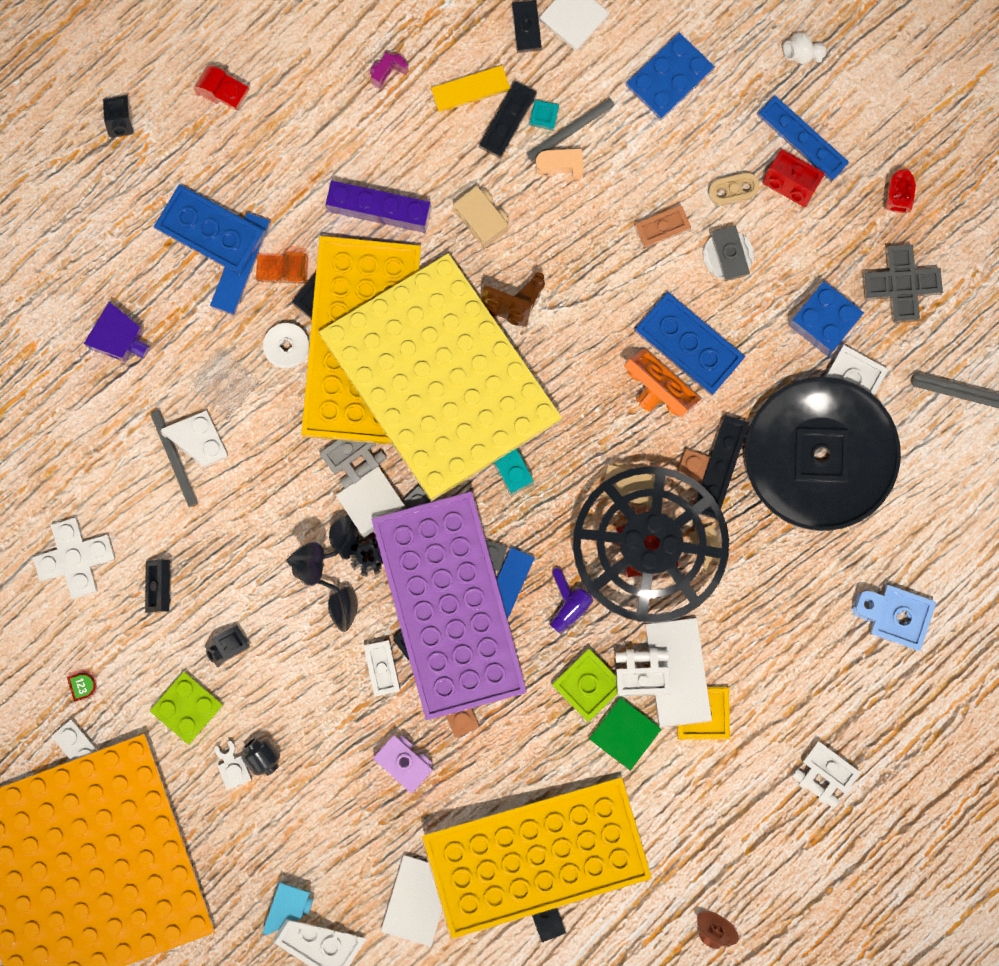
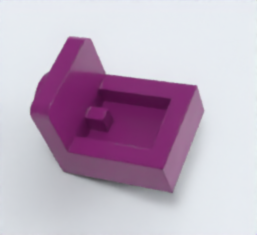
[370,52,409,89]

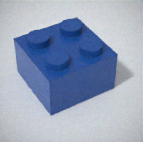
[789,281,864,357]

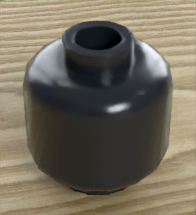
[242,736,280,776]

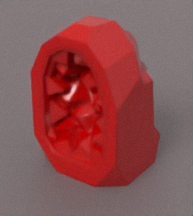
[885,168,916,213]

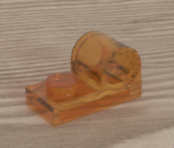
[256,252,309,284]

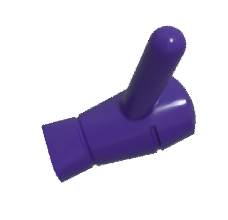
[549,567,593,634]

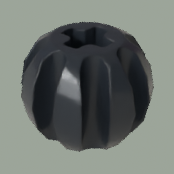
[349,538,384,577]

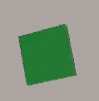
[589,698,662,771]

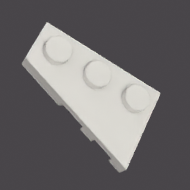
[272,919,366,966]

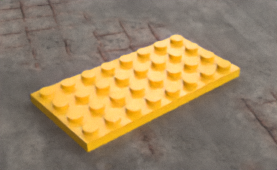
[301,236,421,445]
[421,777,652,939]

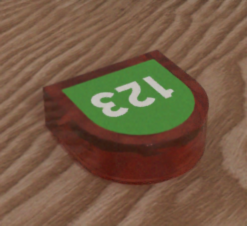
[67,673,97,702]

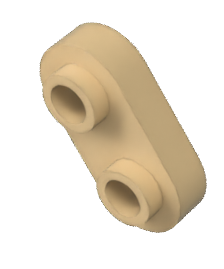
[709,173,760,206]

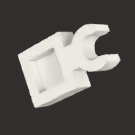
[215,741,252,790]

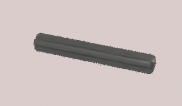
[912,372,999,409]

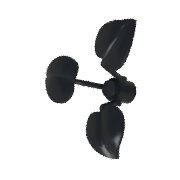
[286,514,359,632]

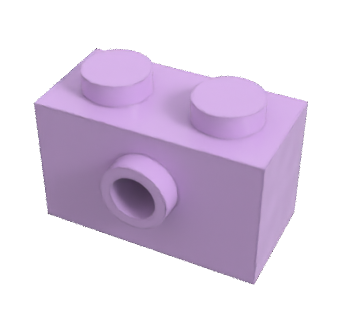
[373,735,433,794]

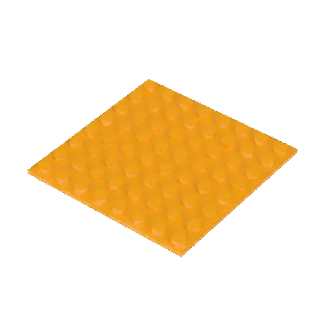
[0,734,215,966]

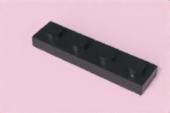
[695,415,749,520]

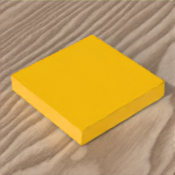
[677,687,730,740]

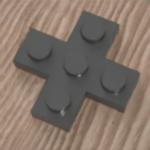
[863,245,943,323]

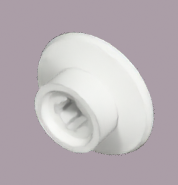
[263,323,309,368]

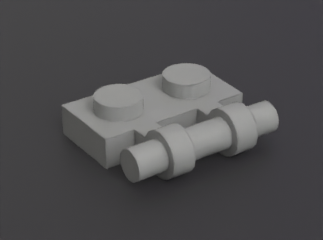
[319,440,387,488]

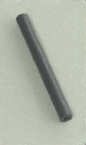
[526,98,615,162]
[150,410,198,508]

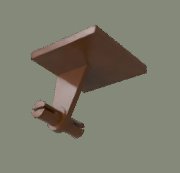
[481,272,545,327]

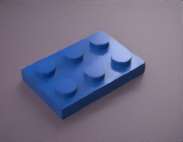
[626,32,715,121]

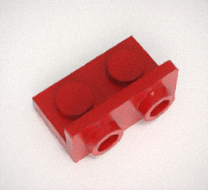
[762,149,826,207]

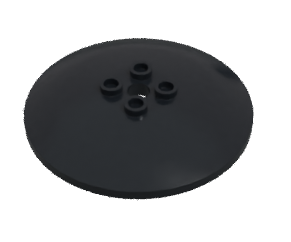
[745,377,901,531]

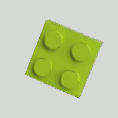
[552,649,617,722]
[150,672,224,745]

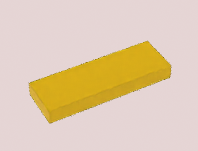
[431,65,510,113]

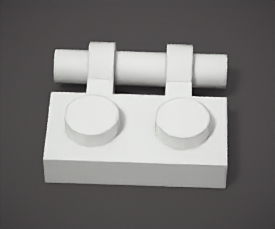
[616,648,670,697]
[792,741,861,808]

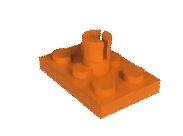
[624,348,702,418]

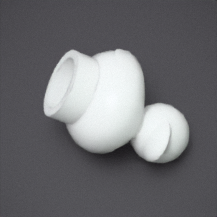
[783,32,827,64]

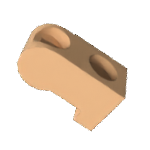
[536,149,583,180]

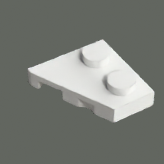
[161,410,228,468]

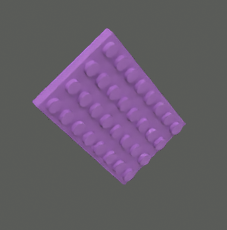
[371,491,527,721]

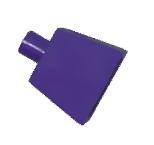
[84,302,151,362]

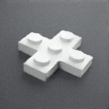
[33,518,116,600]

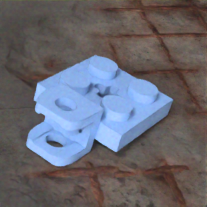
[852,585,936,651]

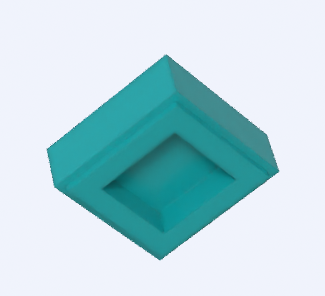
[529,100,559,131]

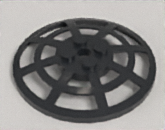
[573,466,729,623]

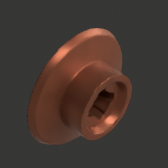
[697,911,739,949]

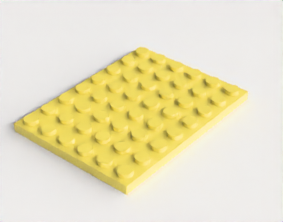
[319,253,562,502]

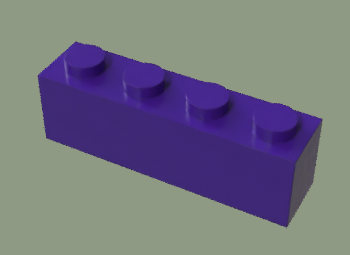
[325,180,431,233]

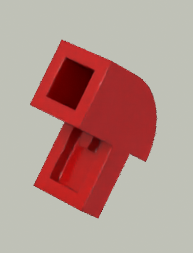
[194,65,250,111]

